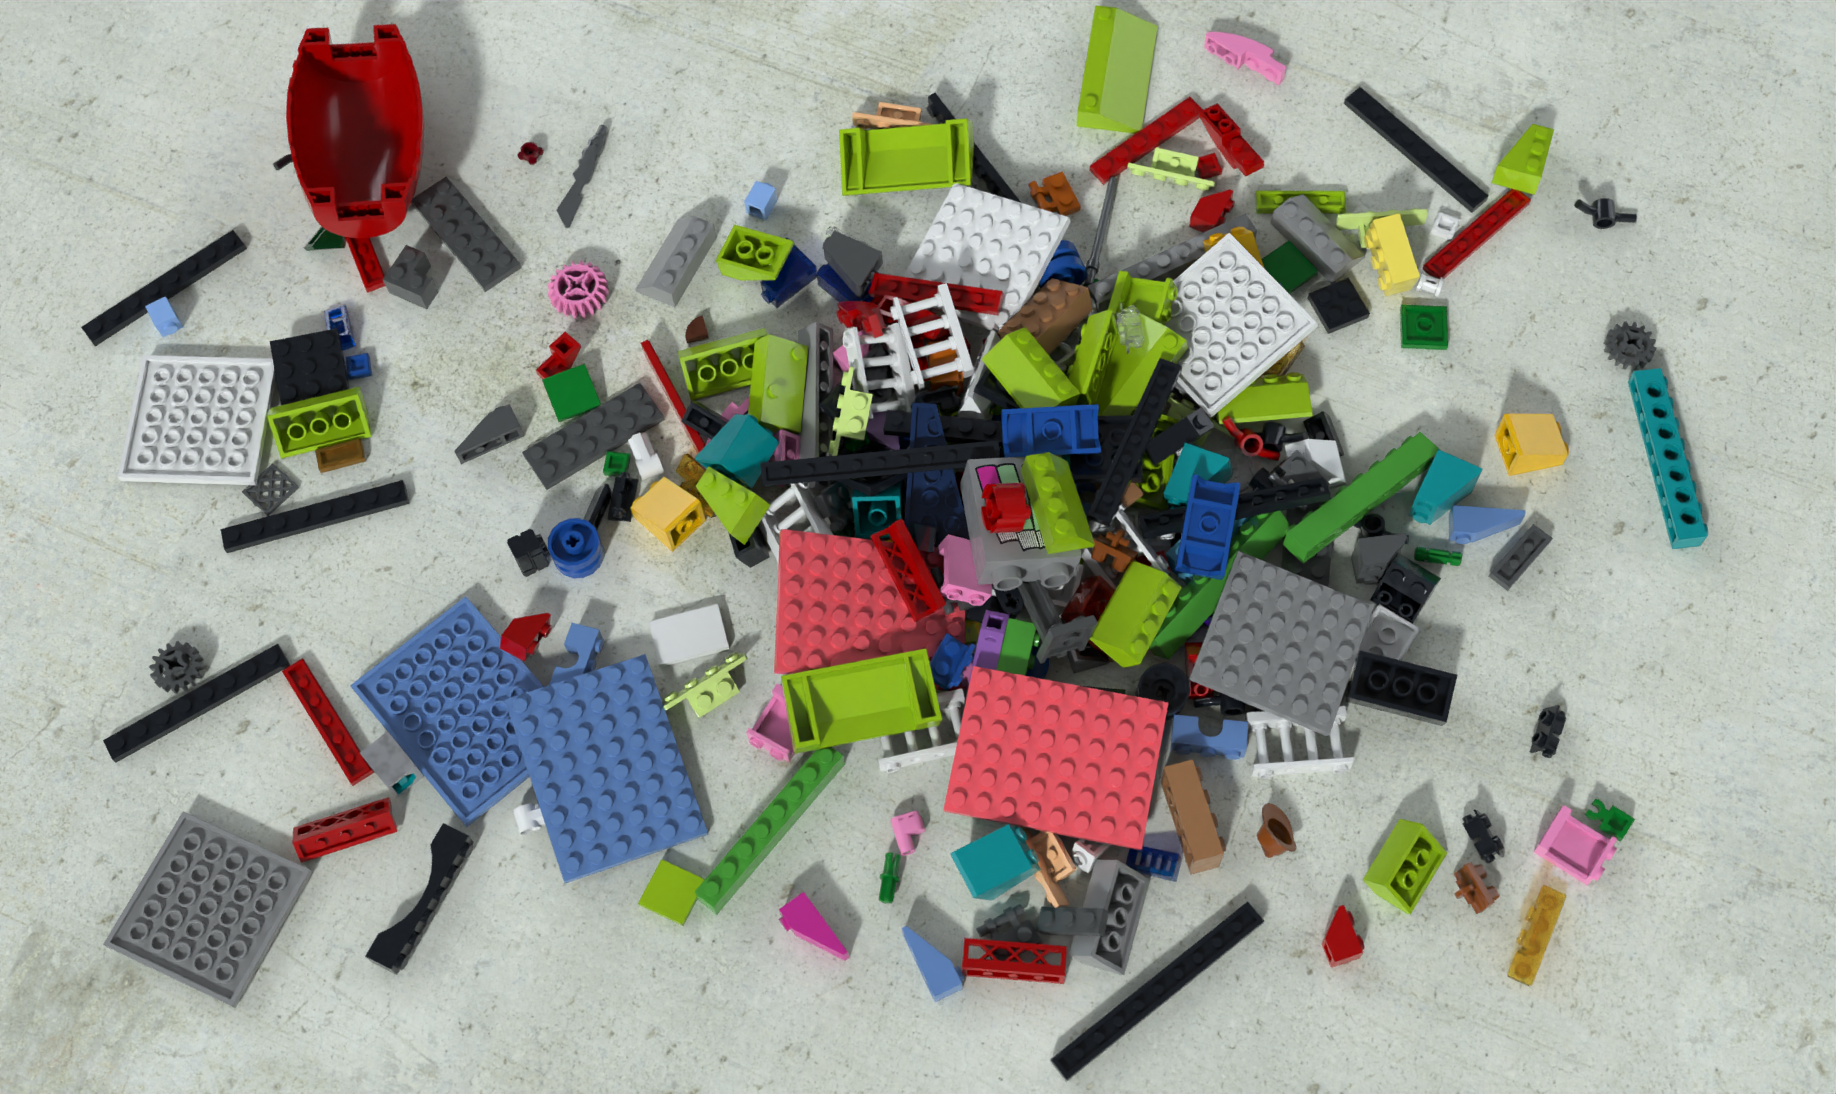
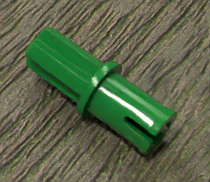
[879,853,901,904]

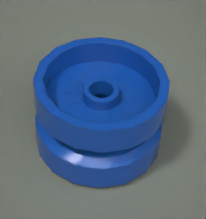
[1038,240,1087,289]
[548,518,604,578]

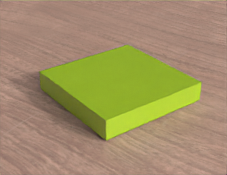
[638,859,705,926]

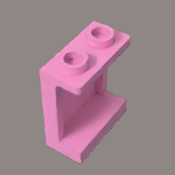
[938,534,992,606]
[746,684,795,763]
[1534,805,1617,885]

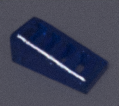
[324,305,355,350]
[1125,846,1182,882]

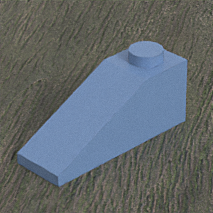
[1449,505,1525,544]
[902,926,965,1002]

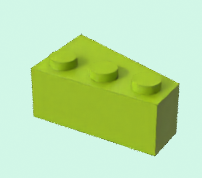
[1491,124,1554,195]
[696,466,770,545]

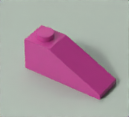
[779,892,849,961]

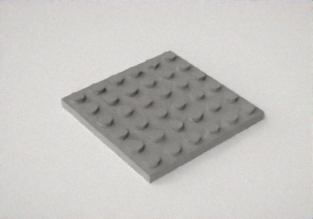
[1189,551,1374,736]
[103,811,313,1008]

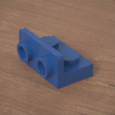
[929,633,976,691]

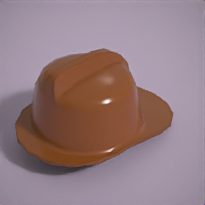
[1257,803,1297,858]

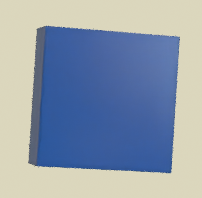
[346,353,372,380]

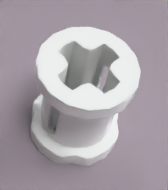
[1416,271,1445,298]

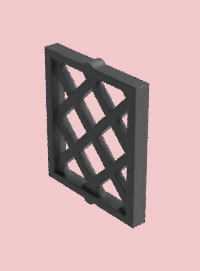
[242,464,299,516]

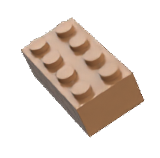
[999,278,1093,355]
[1161,759,1226,875]

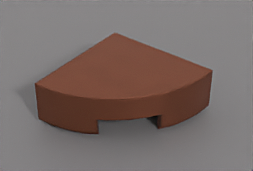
[685,315,709,343]

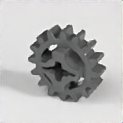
[1604,321,1657,370]
[149,641,205,694]

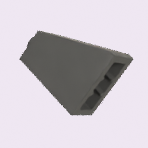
[822,230,883,298]

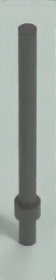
[1084,177,1118,287]

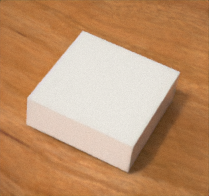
[1430,212,1460,241]

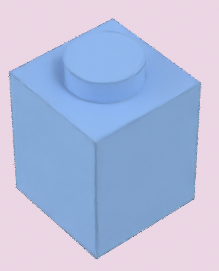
[744,181,778,220]
[145,296,183,337]

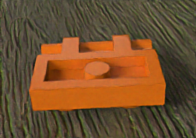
[1028,171,1081,216]

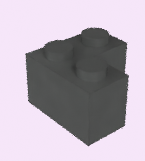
[383,245,438,309]

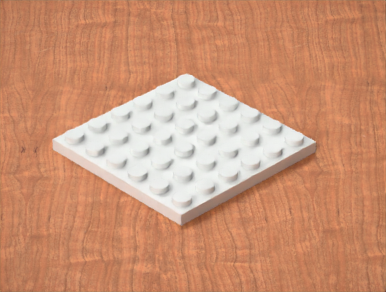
[904,184,1071,333]
[1166,233,1318,418]
[118,355,276,485]

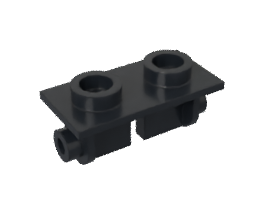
[911,385,961,412]
[608,472,639,522]
[1530,705,1567,758]
[1462,809,1504,863]

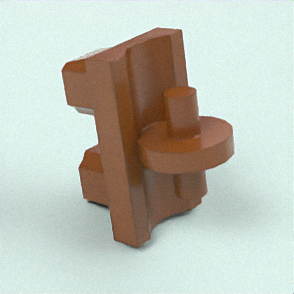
[1091,529,1139,572]
[1454,862,1500,914]

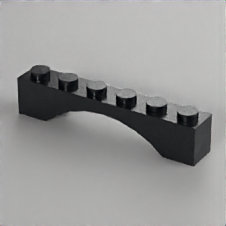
[365,823,474,975]

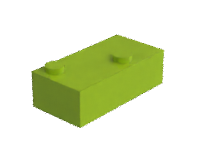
[748,334,808,435]

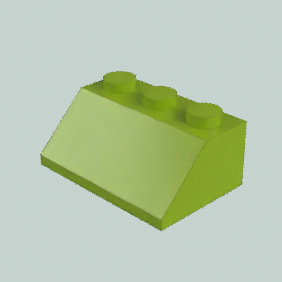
[1363,819,1447,915]

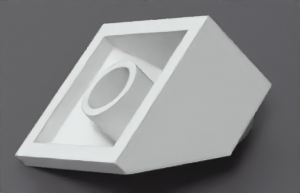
[1285,439,1346,489]

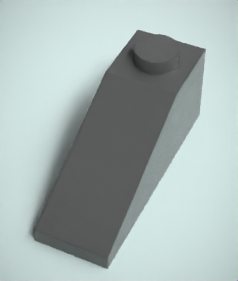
[455,404,524,464]

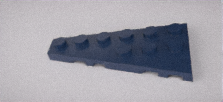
[904,402,970,547]

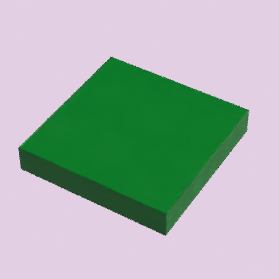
[1262,240,1318,294]
[1400,304,1448,350]
[542,364,601,422]

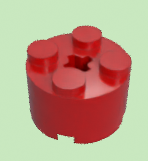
[981,483,1031,533]

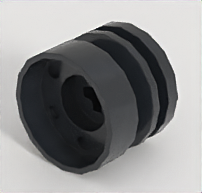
[1135,663,1190,721]

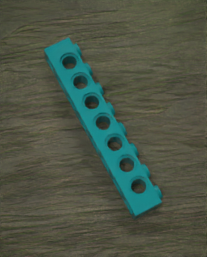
[1628,368,1708,549]

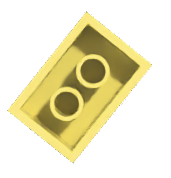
[1364,213,1420,297]

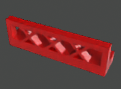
[870,519,947,622]
[292,797,397,863]
[962,938,1067,984]

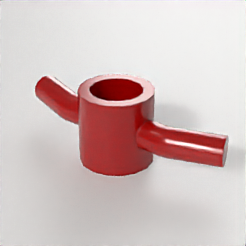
[1222,416,1280,461]

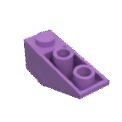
[969,610,1009,683]

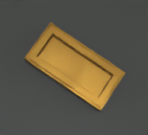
[315,438,366,473]

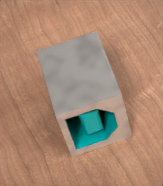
[360,731,424,798]

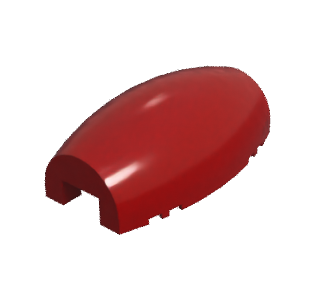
[286,24,424,238]

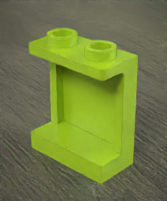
[1108,270,1178,326]

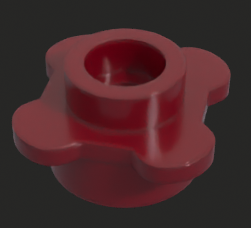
[518,142,544,165]

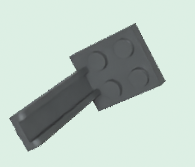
[1017,580,1098,664]

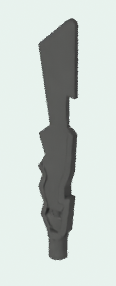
[556,125,608,228]

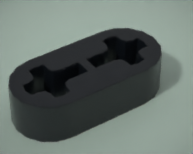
[992,584,1023,616]

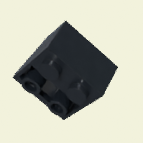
[1370,554,1441,624]

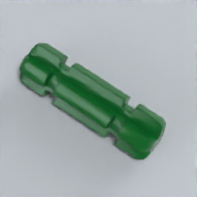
[1414,547,1462,566]

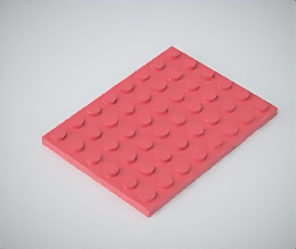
[774,529,965,691]
[944,666,1168,850]

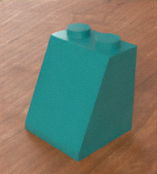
[695,414,780,489]
[1163,443,1233,509]
[1408,449,1483,525]
[852,480,905,538]
[950,824,1041,901]

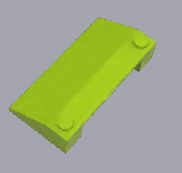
[1077,5,1158,134]
[839,118,974,196]
[1096,309,1188,416]
[781,649,942,754]

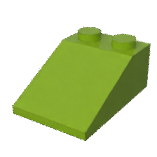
[715,224,795,281]

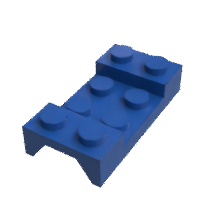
[1001,404,1101,458]
[1174,474,1241,580]

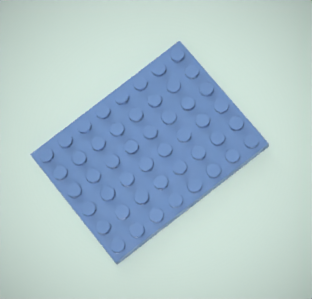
[350,596,544,827]
[505,654,708,884]

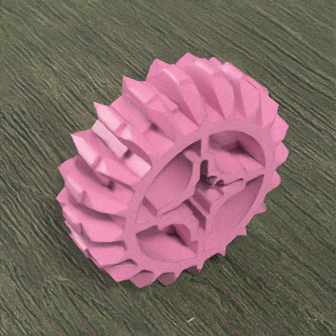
[548,260,609,319]

